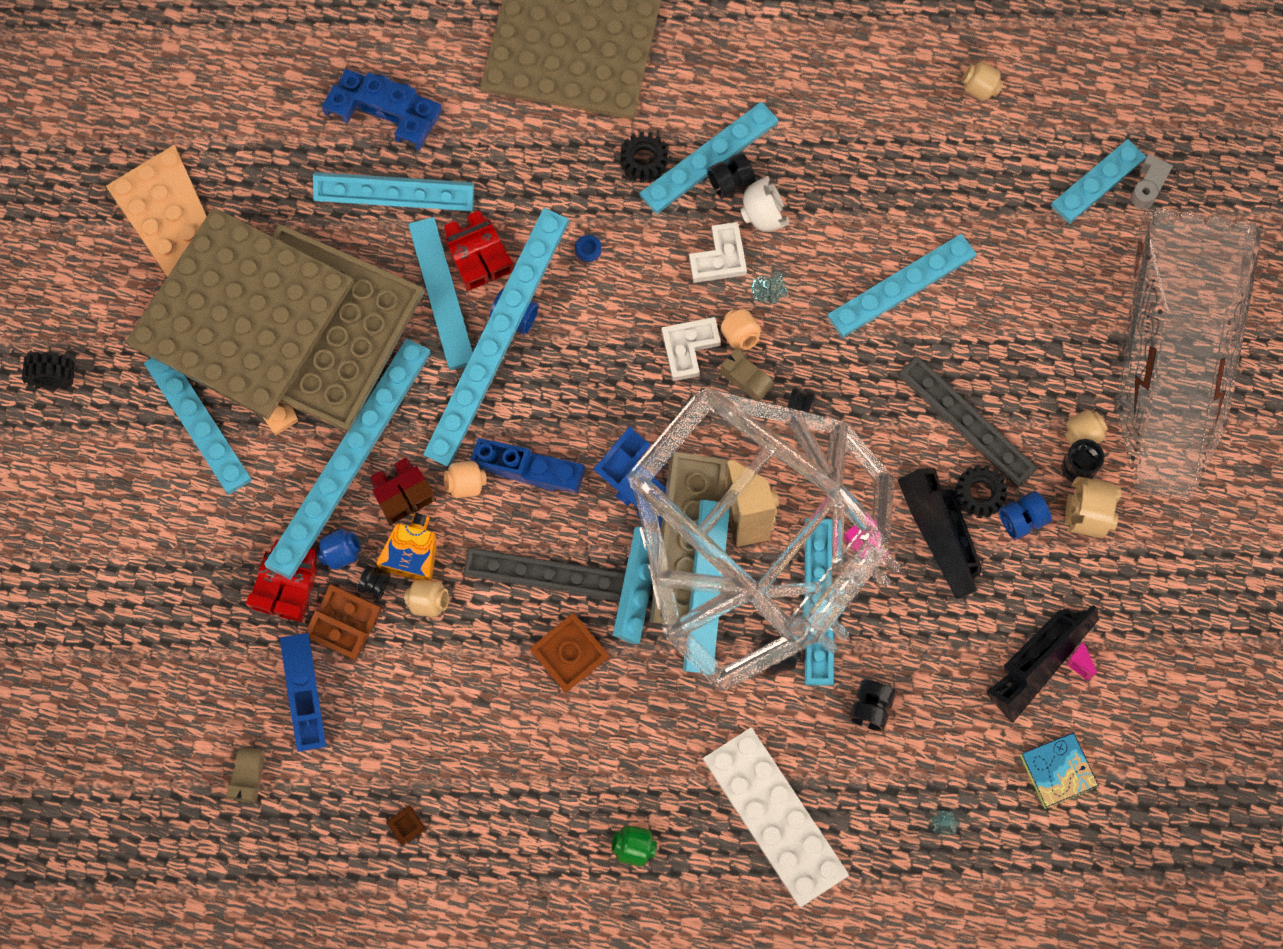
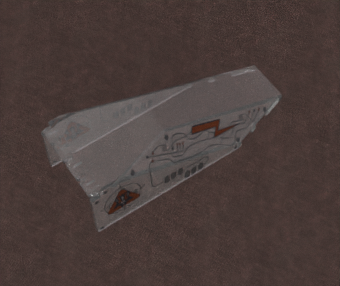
[1116,208,1261,501]

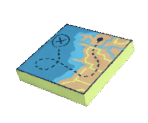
[1020,732,1099,809]

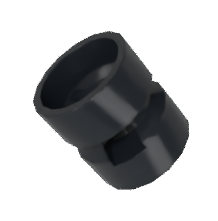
[707,152,756,199]
[1061,439,1105,483]
[848,679,897,732]

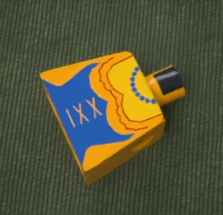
[377,513,437,580]

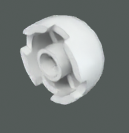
[740,176,789,232]

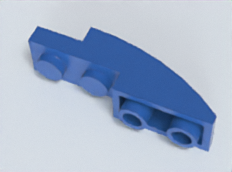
[470,438,586,494]
[280,633,326,752]

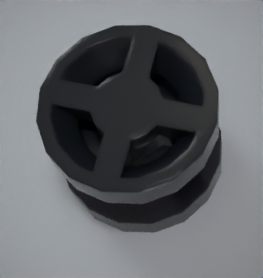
[786,387,815,419]
[358,565,390,600]

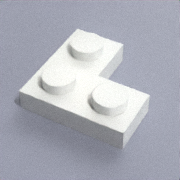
[689,222,747,283]
[662,317,721,381]

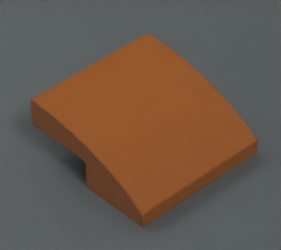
[306,584,383,660]

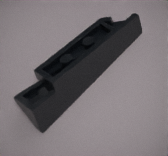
[898,468,982,599]
[986,605,1099,723]

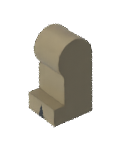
[720,348,774,402]
[226,746,265,804]

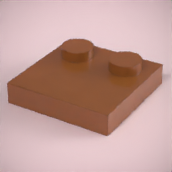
[529,612,610,693]

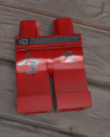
[444,210,514,292]
[246,539,318,623]

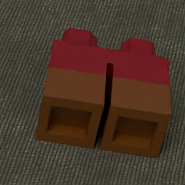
[370,458,436,525]

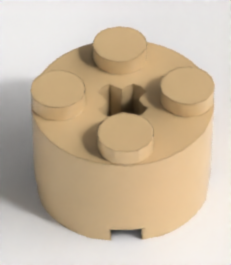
[1065,477,1121,538]

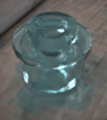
[752,272,788,304]

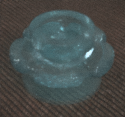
[931,811,960,836]

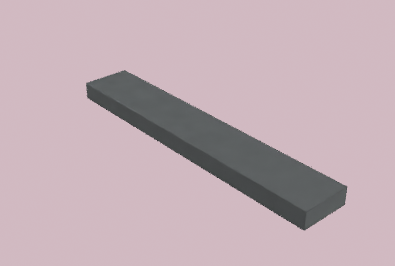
[898,355,1038,488]
[463,548,625,602]

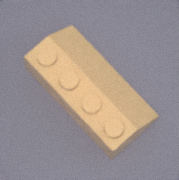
[724,460,779,547]

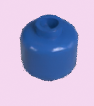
[317,529,361,570]

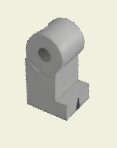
[1131,154,1173,209]

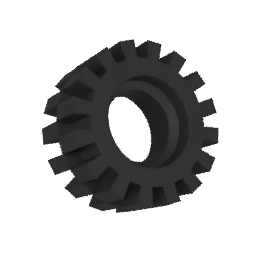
[620,131,668,183]
[22,352,75,389]
[954,465,1008,518]

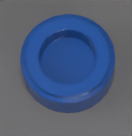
[575,235,602,262]

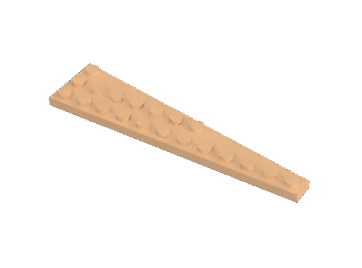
[106,145,298,436]

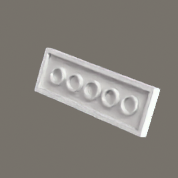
[703,727,849,908]

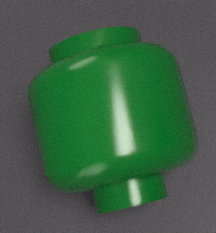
[611,825,657,867]

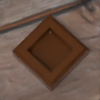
[386,805,427,847]

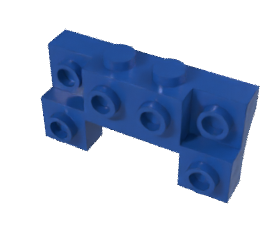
[322,69,442,151]
[593,426,666,527]

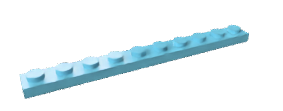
[423,208,570,467]
[265,338,431,580]

